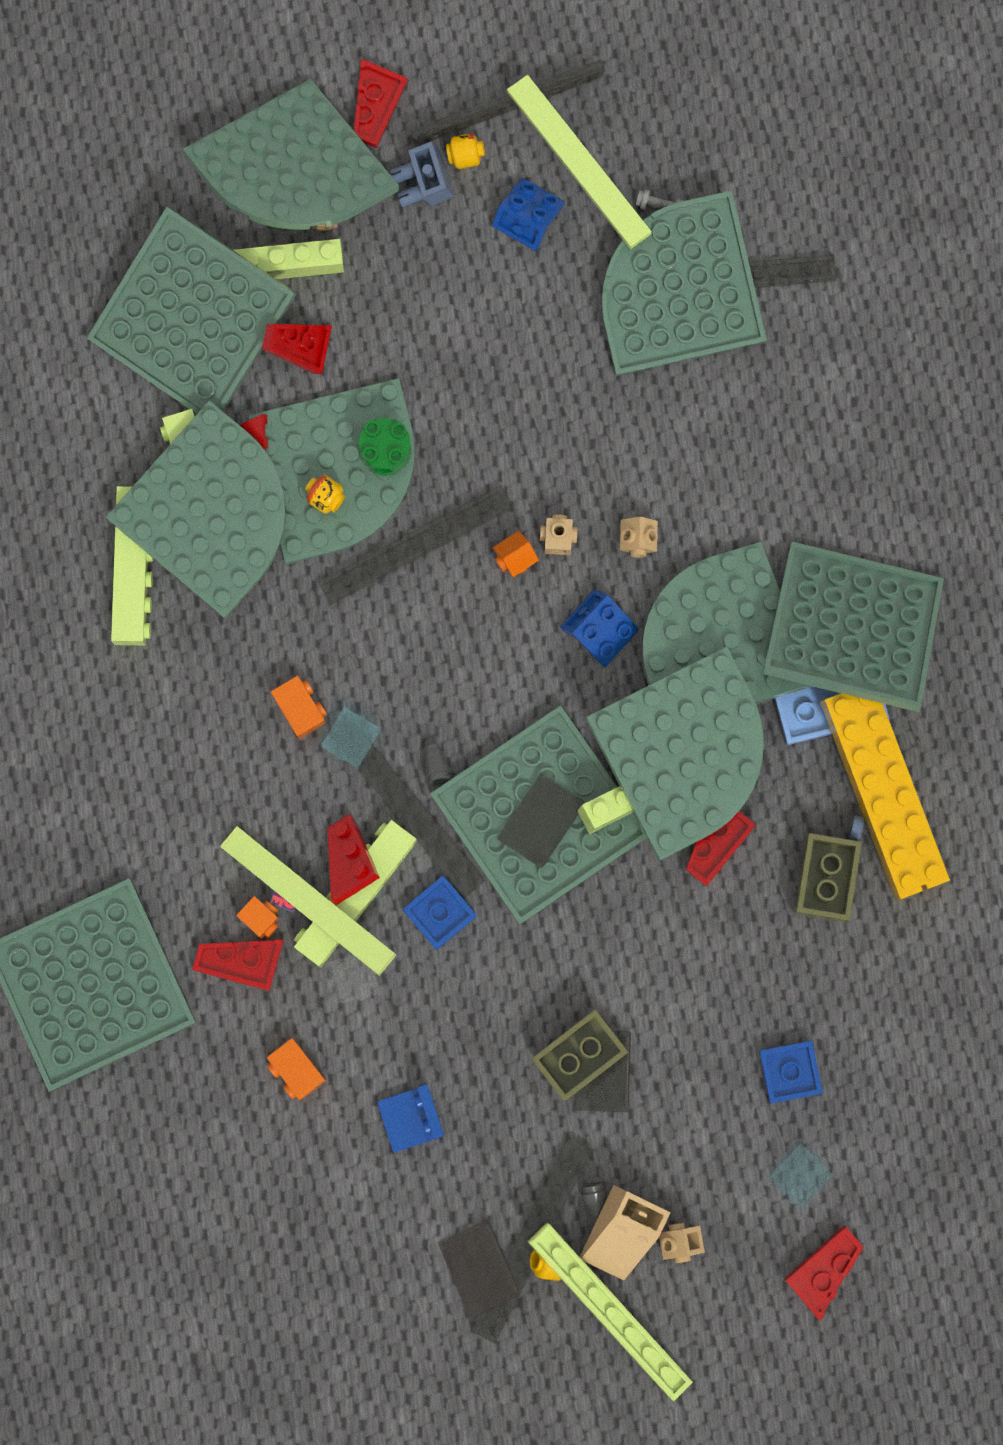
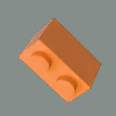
[271,676,327,739]
[267,1038,326,1101]

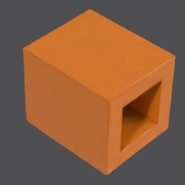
[493,530,539,577]
[236,896,280,939]

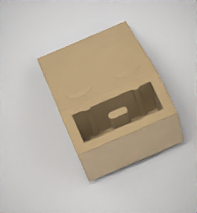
[580,1185,671,1280]

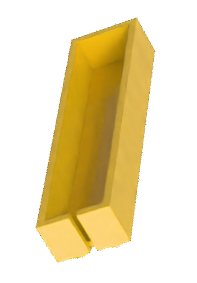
[820,693,950,899]

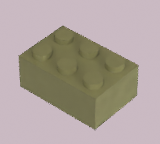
[794,833,862,923]
[532,1009,629,1102]

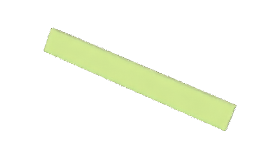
[507,75,651,249]
[220,826,396,976]
[527,1223,692,1401]

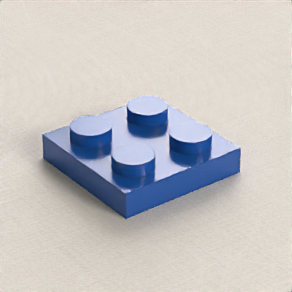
[402,876,477,951]
[759,1041,823,1104]

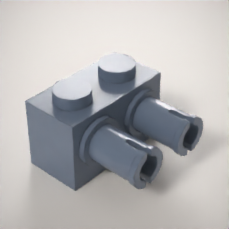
[390,141,455,208]

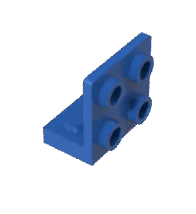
[492,178,565,251]
[560,589,639,666]
[378,1084,444,1152]

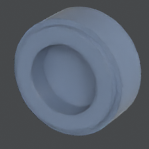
[848,814,865,841]

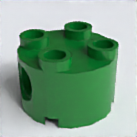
[358,418,411,476]

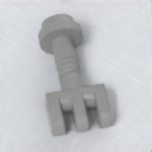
[636,189,684,210]

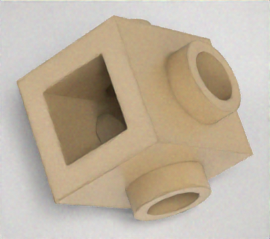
[540,515,577,555]
[620,516,658,558]
[659,1223,705,1263]

